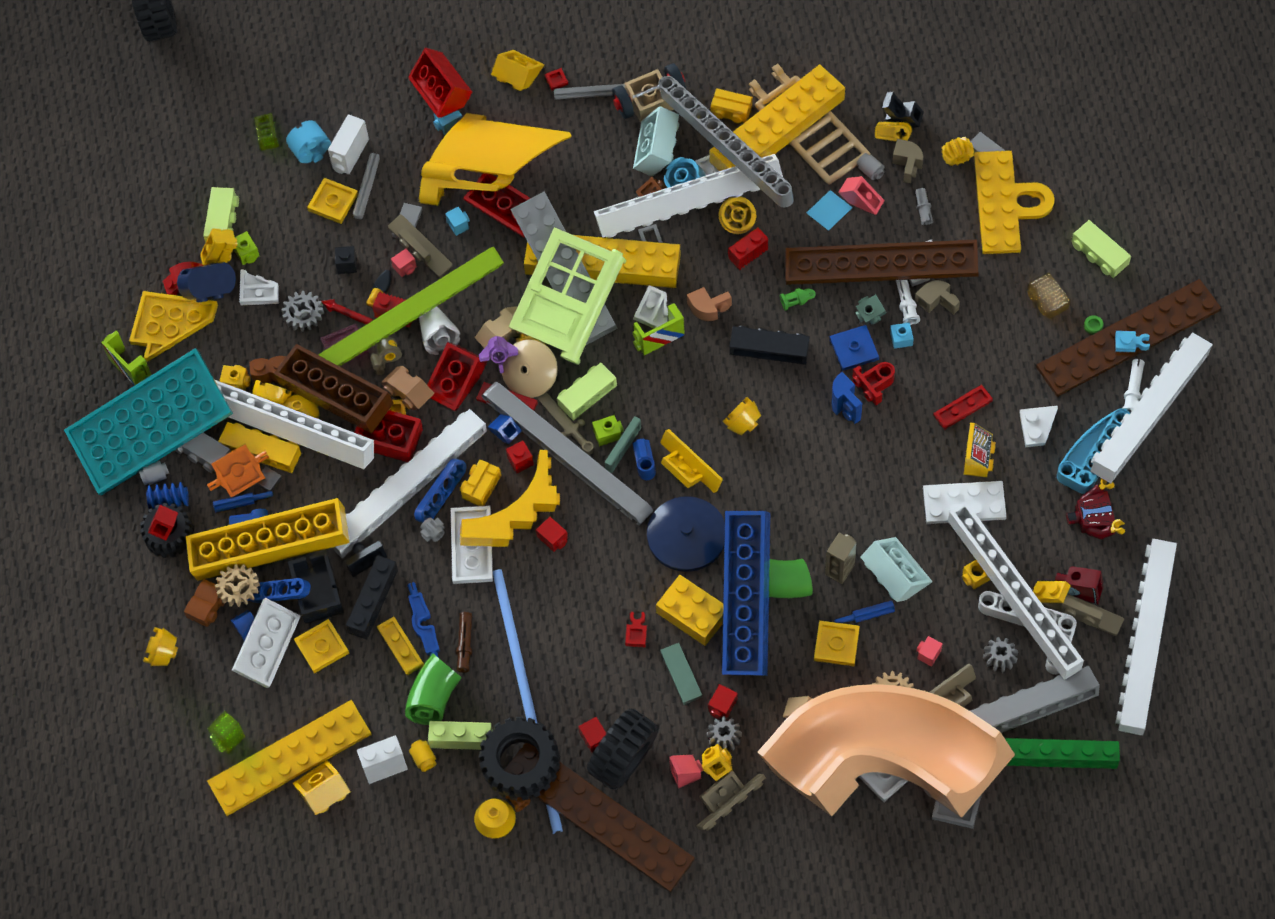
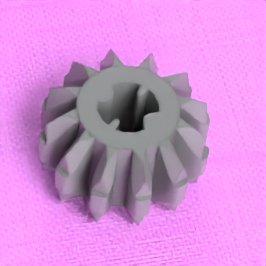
[983,637,1018,673]
[707,716,742,750]

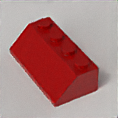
[408,47,472,118]
[463,173,531,238]

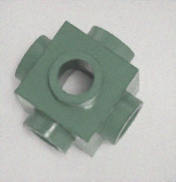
[855,294,887,325]

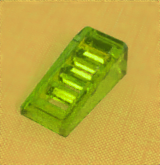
[254,113,279,151]

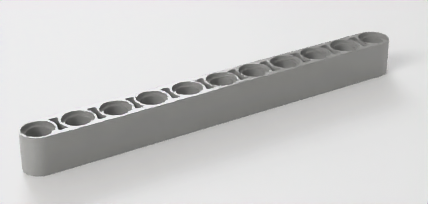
[659,76,794,207]
[482,381,653,525]

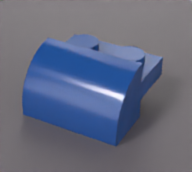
[832,372,862,424]

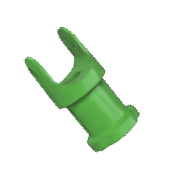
[780,288,816,311]

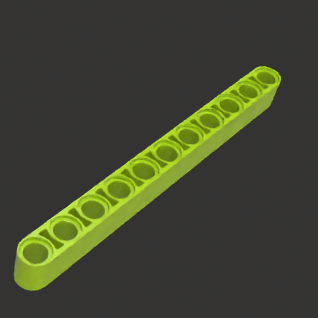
[319,247,504,366]

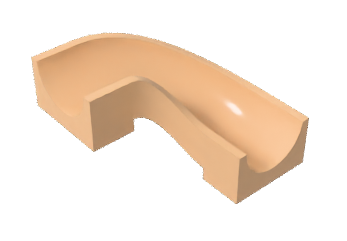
[757,684,1015,818]

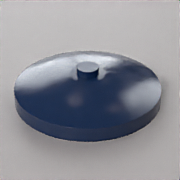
[647,496,725,572]

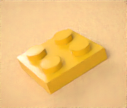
[307,178,358,224]
[294,619,349,673]
[814,621,860,666]

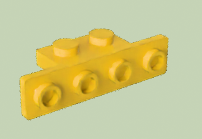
[660,429,723,493]

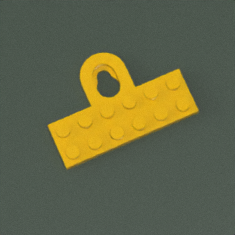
[974,151,1054,254]

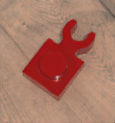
[625,612,647,647]

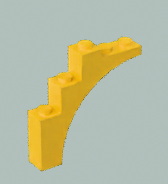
[460,450,560,547]

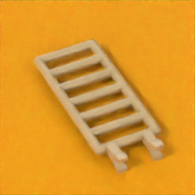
[749,64,870,185]

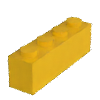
[218,422,301,473]

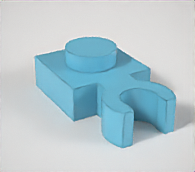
[1115,331,1150,352]

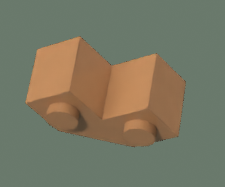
[381,366,434,410]

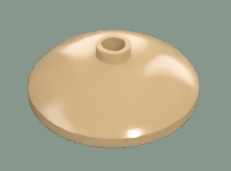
[502,340,558,398]

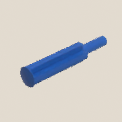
[213,491,273,512]
[834,600,895,624]

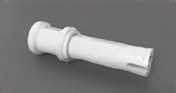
[896,280,920,325]
[1122,359,1145,413]

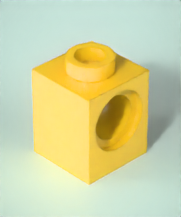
[962,560,991,589]

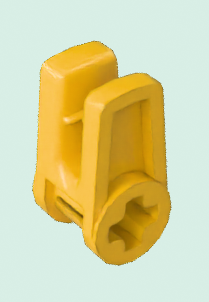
[875,122,912,141]

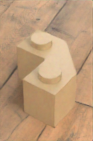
[475,307,521,348]

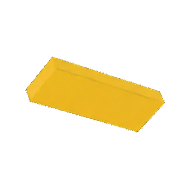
[377,616,424,676]

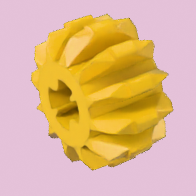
[942,137,974,166]

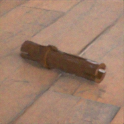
[456,612,472,673]

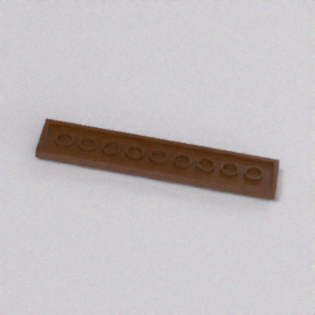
[786,239,978,285]
[1036,279,1221,397]
[504,743,695,892]

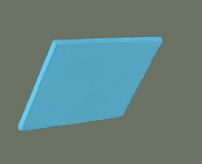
[806,190,853,230]

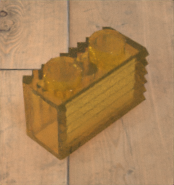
[1028,272,1070,319]

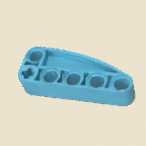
[1057,409,1130,494]

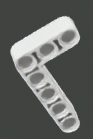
[978,591,1076,675]

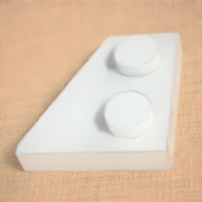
[633,285,668,329]
[1019,406,1058,447]

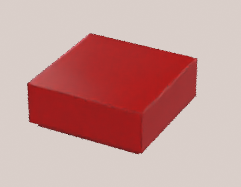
[544,68,569,91]

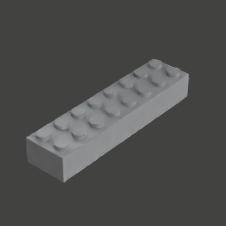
[511,191,618,345]

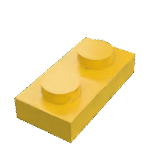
[1033,581,1071,603]

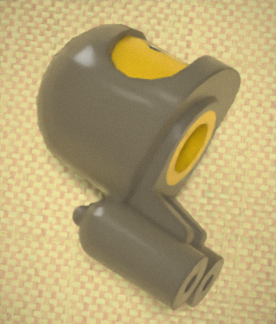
[370,337,402,375]

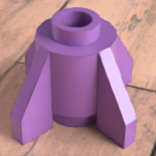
[479,336,518,373]

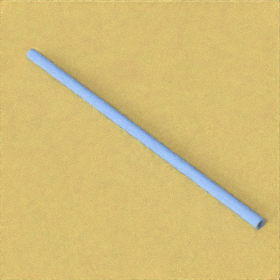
[493,569,563,834]

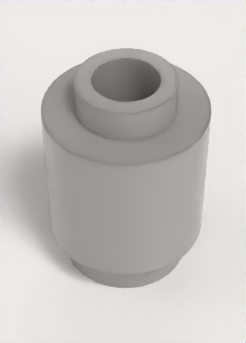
[857,153,885,180]
[139,460,169,486]

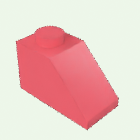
[838,176,885,215]
[669,755,703,788]

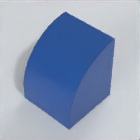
[487,414,522,444]
[230,610,255,641]

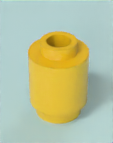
[409,740,437,772]

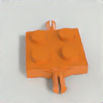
[207,444,269,498]

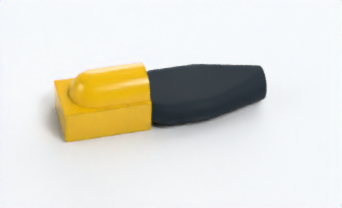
[366,270,392,307]

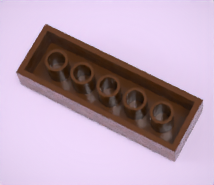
[274,344,394,434]

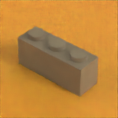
[825,532,857,584]

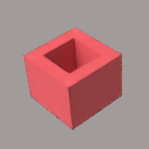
[391,249,417,277]
[916,636,943,667]

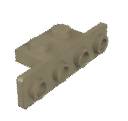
[388,214,453,277]
[1042,594,1124,636]
[929,664,976,707]
[696,771,766,830]

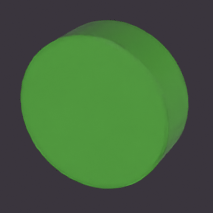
[1084,315,1104,335]

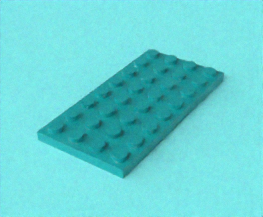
[64,348,233,496]

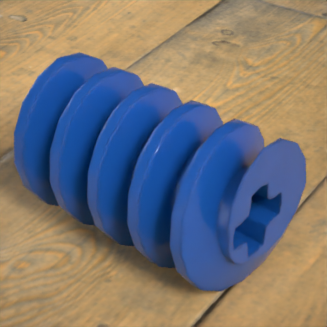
[146,482,189,509]

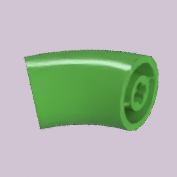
[769,559,813,598]
[405,653,462,725]

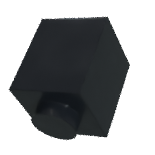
[335,246,357,274]

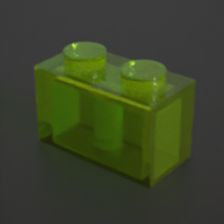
[207,711,245,754]

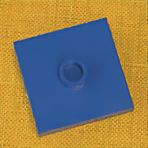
[829,325,879,371]

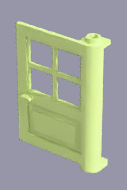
[509,227,626,365]

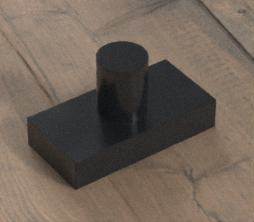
[345,541,387,577]

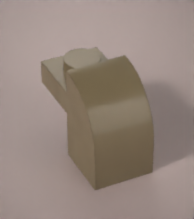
[892,139,923,183]
[915,281,960,315]

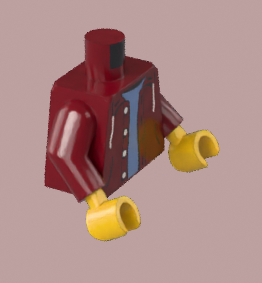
[1066,478,1125,539]

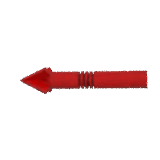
[321,299,373,325]

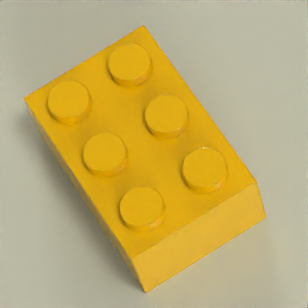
[656,575,723,646]

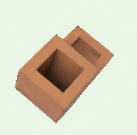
[687,287,732,321]

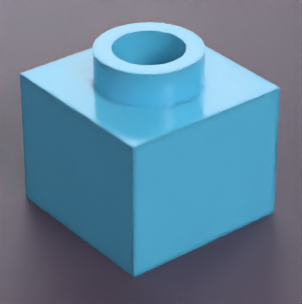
[445,206,470,236]
[890,322,913,349]

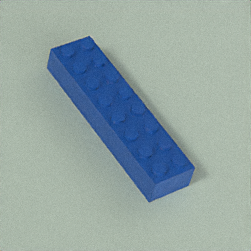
[722,511,770,676]

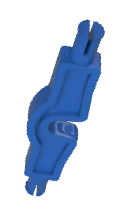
[407,582,440,658]

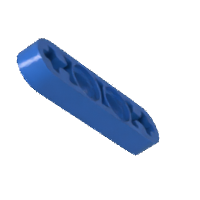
[414,458,466,523]
[248,578,311,603]

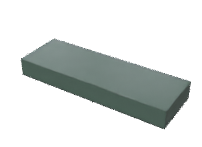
[605,416,641,473]
[660,643,702,705]

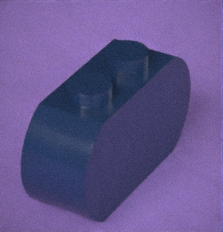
[177,262,236,303]

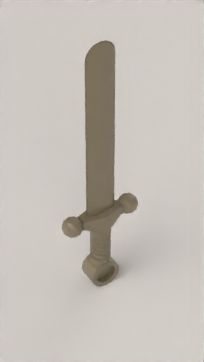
[537,392,594,455]

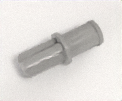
[915,188,933,225]

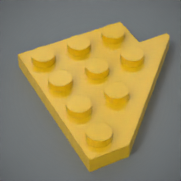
[129,291,218,362]

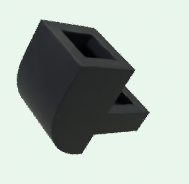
[882,92,924,128]

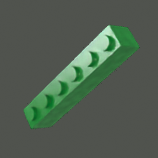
[1005,738,1120,769]

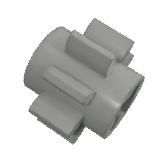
[420,517,445,542]

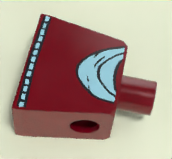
[1055,566,1103,605]

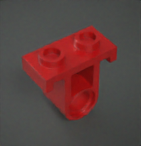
[852,362,895,406]

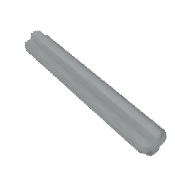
[554,84,625,100]
[353,153,380,219]

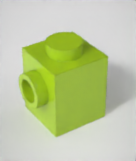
[234,231,260,265]
[592,415,624,446]

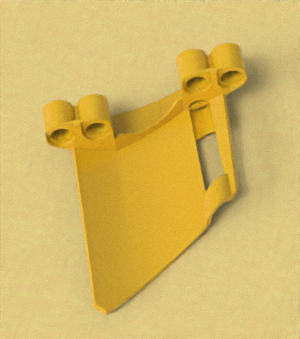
[419,113,571,206]

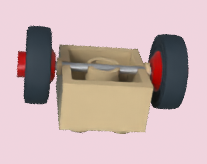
[612,63,686,123]

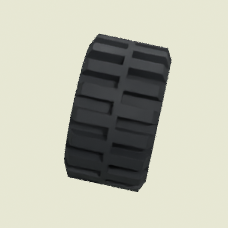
[140,503,194,558]

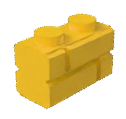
[711,89,752,123]
[200,228,237,265]
[460,460,502,506]

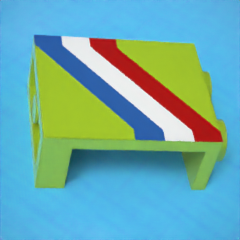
[632,303,685,355]
[101,331,152,386]

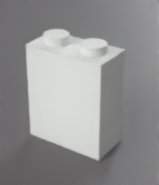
[328,114,369,174]
[357,735,408,784]

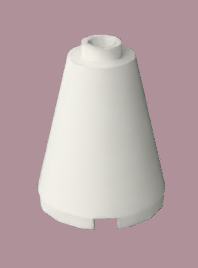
[419,306,460,355]

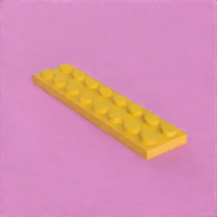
[207,700,372,816]

